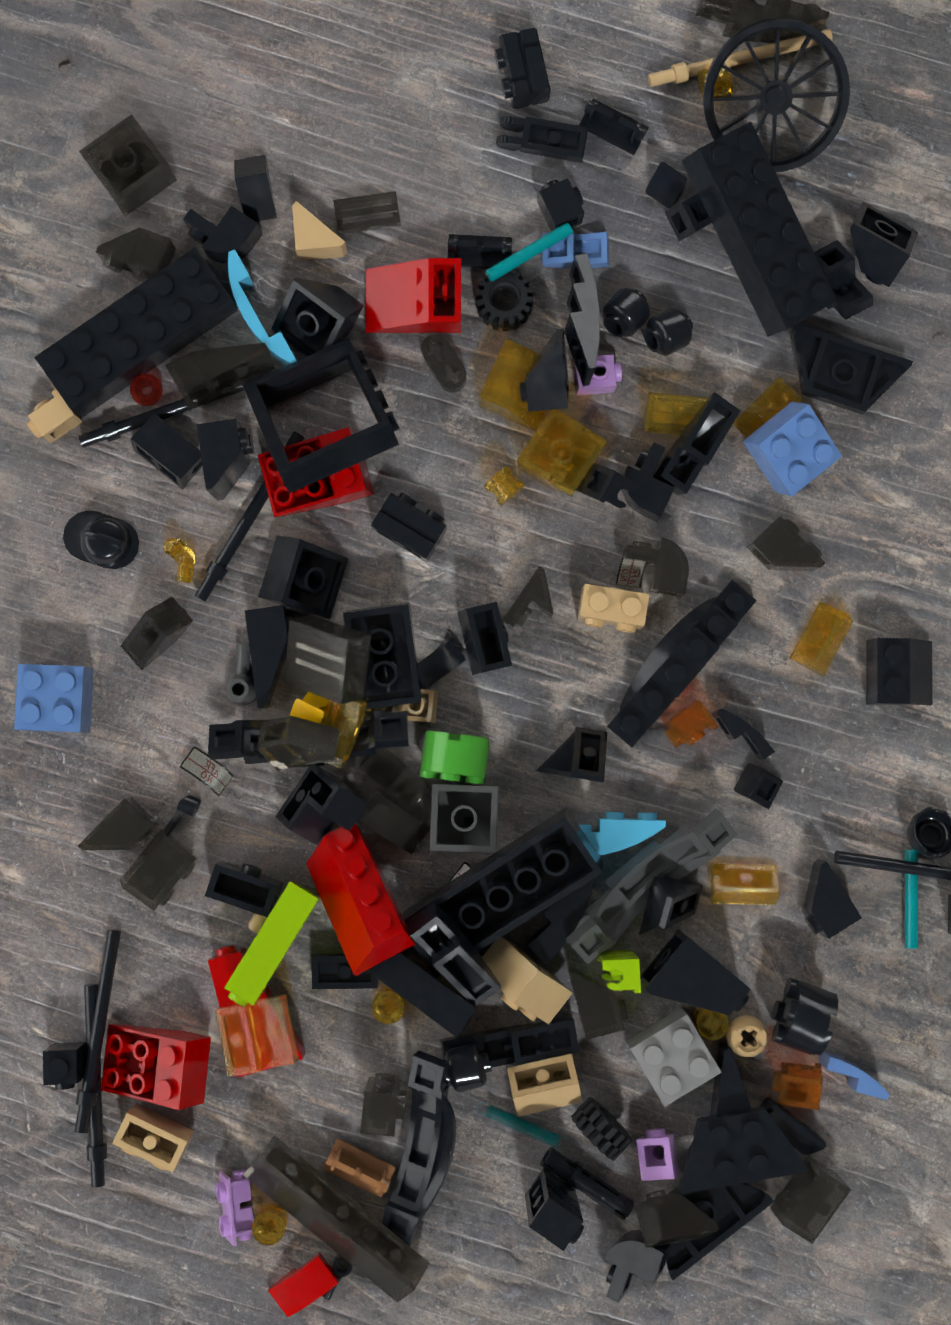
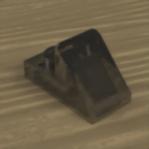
[502,566,554,629]

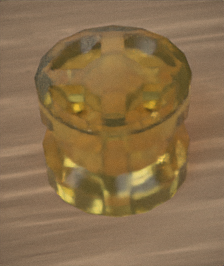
[698,63,733,98]
[484,466,524,506]
[372,987,406,1024]
[693,1007,729,1040]
[252,1203,288,1245]

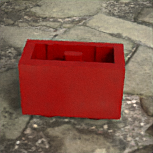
[366,258,461,333]
[258,427,374,518]
[101,1024,211,1110]

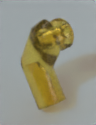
[163,538,196,583]

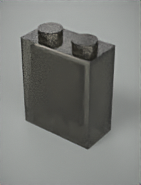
[284,615,371,705]

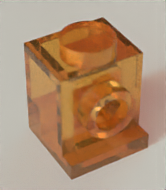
[664,700,719,748]
[772,1062,823,1110]

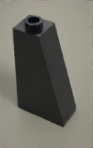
[366,952,478,1037]

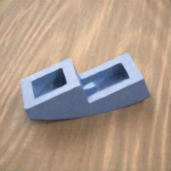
[542,231,609,268]
[819,1051,889,1100]

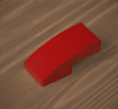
[268,1252,340,1317]

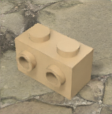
[577,584,650,633]
[507,1053,583,1117]
[112,1103,195,1173]

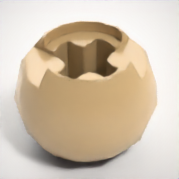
[726,1015,768,1057]

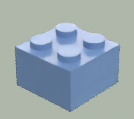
[742,402,842,496]
[14,664,94,733]

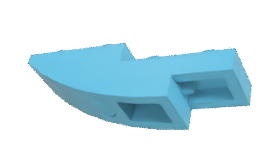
[540,812,666,855]

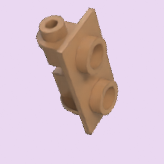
[322,1138,396,1198]

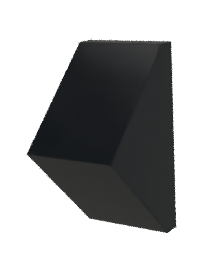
[234,155,277,222]

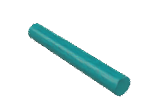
[485,222,573,282]
[905,849,918,949]

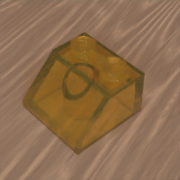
[479,339,546,432]
[517,409,608,497]

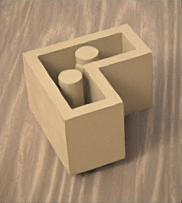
[482,936,573,1024]

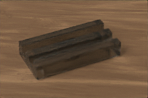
[333,191,401,235]

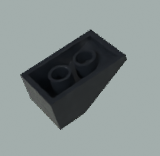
[343,602,422,711]

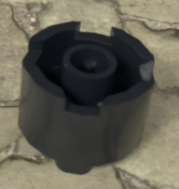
[771,978,839,1056]

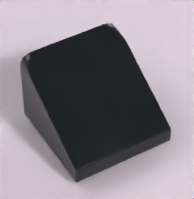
[646,161,688,208]
[734,763,783,809]

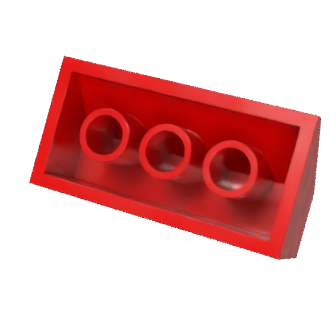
[306,823,415,976]

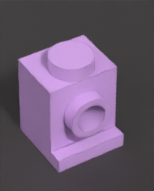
[573,354,622,396]
[636,1128,681,1181]

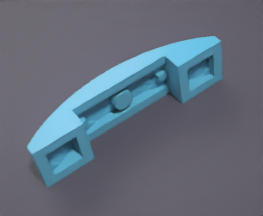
[228,250,296,366]

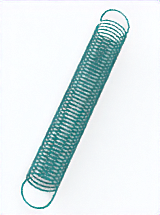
[478,1102,568,1150]

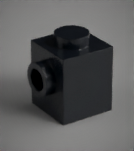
[537,178,584,231]
[43,1042,87,1090]

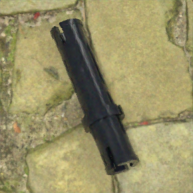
[540,1147,634,1220]

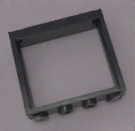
[243,338,400,494]

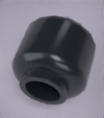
[602,288,650,337]
[644,308,693,356]
[443,1043,492,1092]

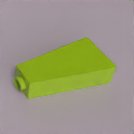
[224,881,321,1007]

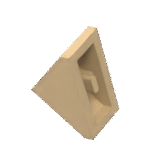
[292,201,348,261]

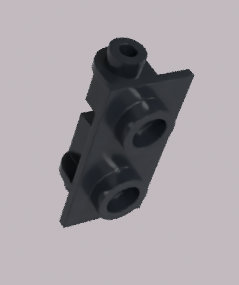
[579,98,649,155]
[448,234,512,268]

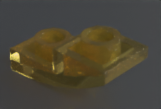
[733,376,802,438]

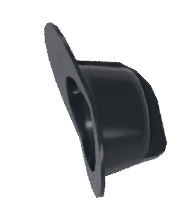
[63,511,139,569]

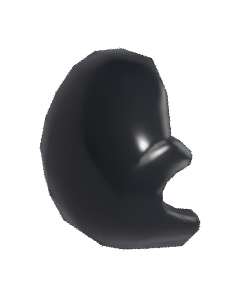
[907,807,951,858]

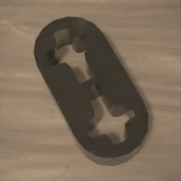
[421,334,466,393]

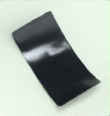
[417,639,466,689]

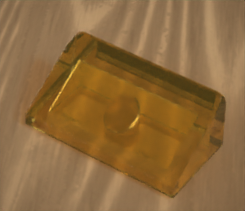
[644,392,708,435]
[790,602,853,676]
[711,863,780,905]

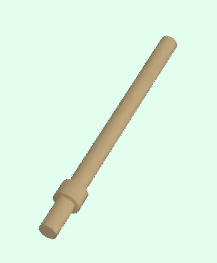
[648,29,832,87]

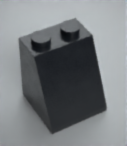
[640,929,751,1016]

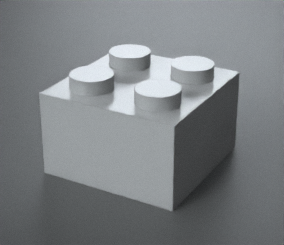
[626,1007,722,1107]

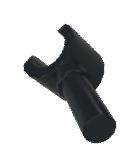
[163,795,201,835]
[323,1254,353,1300]

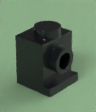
[665,194,712,241]

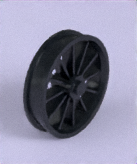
[703,18,850,172]

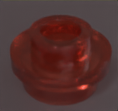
[130,374,163,406]

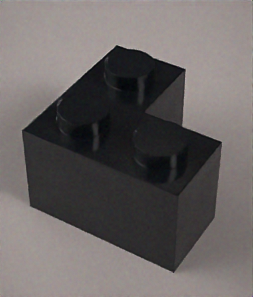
[275,762,369,845]

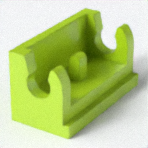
[597,950,641,993]

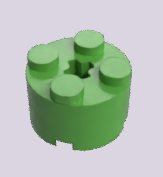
[420,731,489,785]

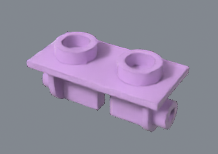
[215,1169,255,1246]

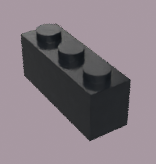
[525,1168,584,1251]

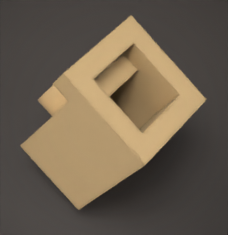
[26,389,83,443]

